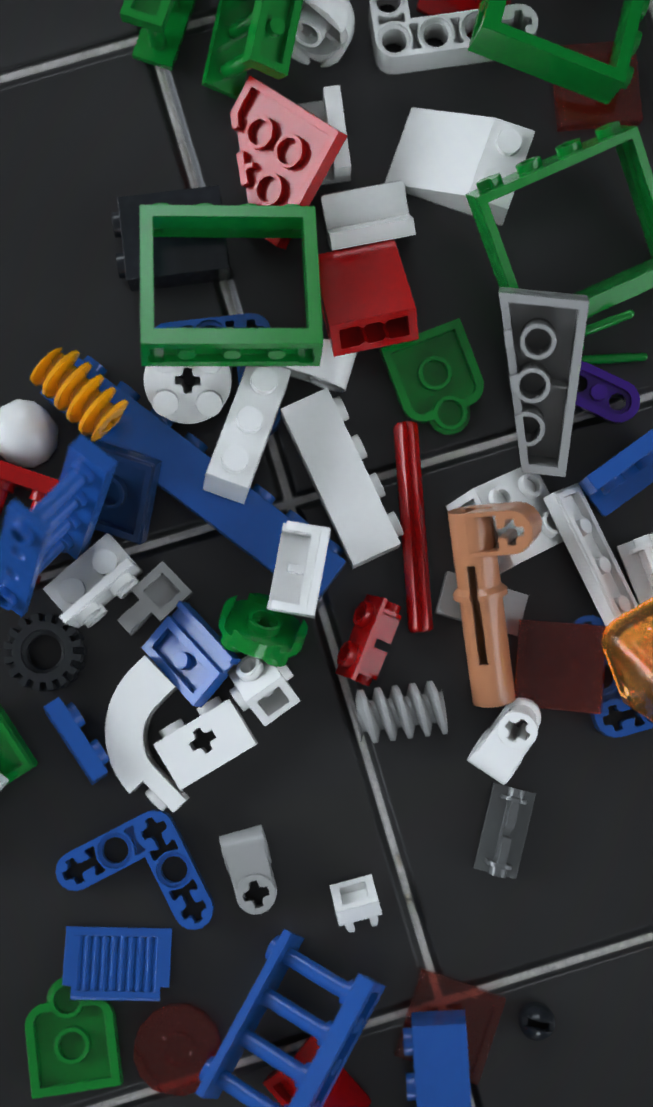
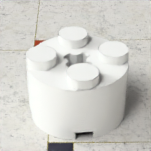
[144,366,232,424]

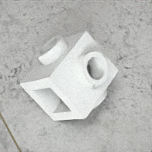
[227,655,300,726]

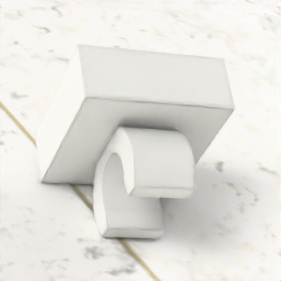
[329,874,382,933]

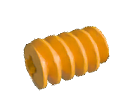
[30,347,129,442]

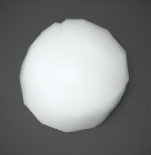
[0,399,59,468]

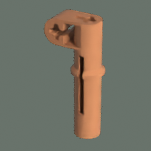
[448,502,542,708]

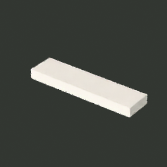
[543,483,653,654]

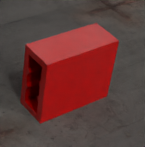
[318,239,419,357]

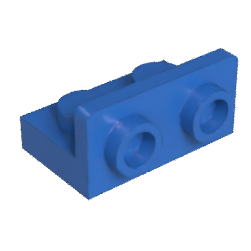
[578,429,653,517]

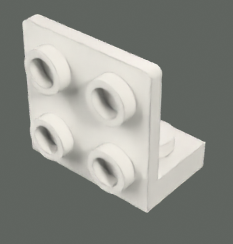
[445,467,564,574]
[43,533,143,628]

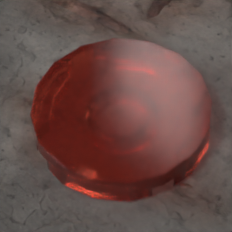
[134,1003,222,1096]

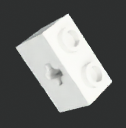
[153,696,258,790]

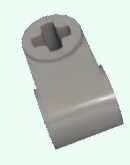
[219,824,277,915]

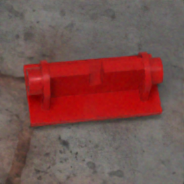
[335,594,402,687]

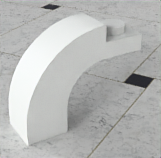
[105,655,190,813]

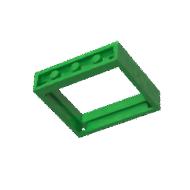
[468,0,650,105]
[465,121,653,318]
[139,202,324,366]

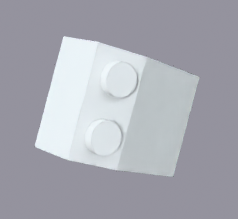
[385,107,535,226]

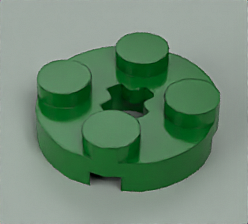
[218,593,308,667]

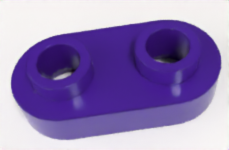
[575,361,640,424]

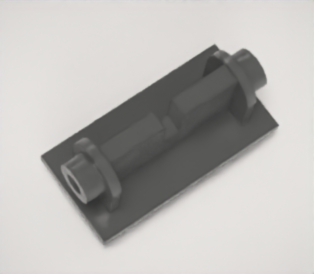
[473,783,536,879]

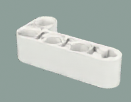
[368,0,538,74]

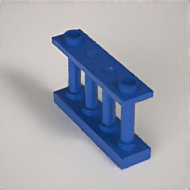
[0,434,118,617]
[195,929,386,1107]

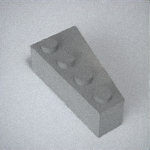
[499,287,589,477]

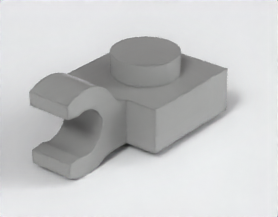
[117,561,193,636]

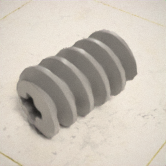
[355,681,448,743]

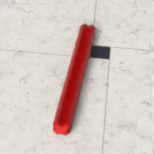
[393,421,433,633]

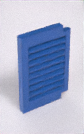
[62,926,172,1001]

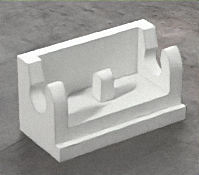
[267,521,331,619]

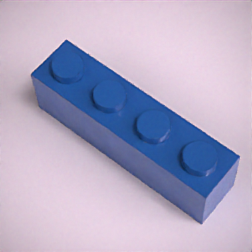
[403,1010,471,1107]

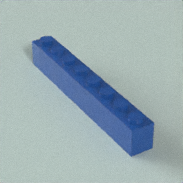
[40,355,346,601]

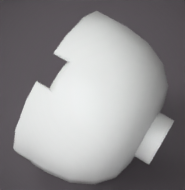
[292,0,355,67]

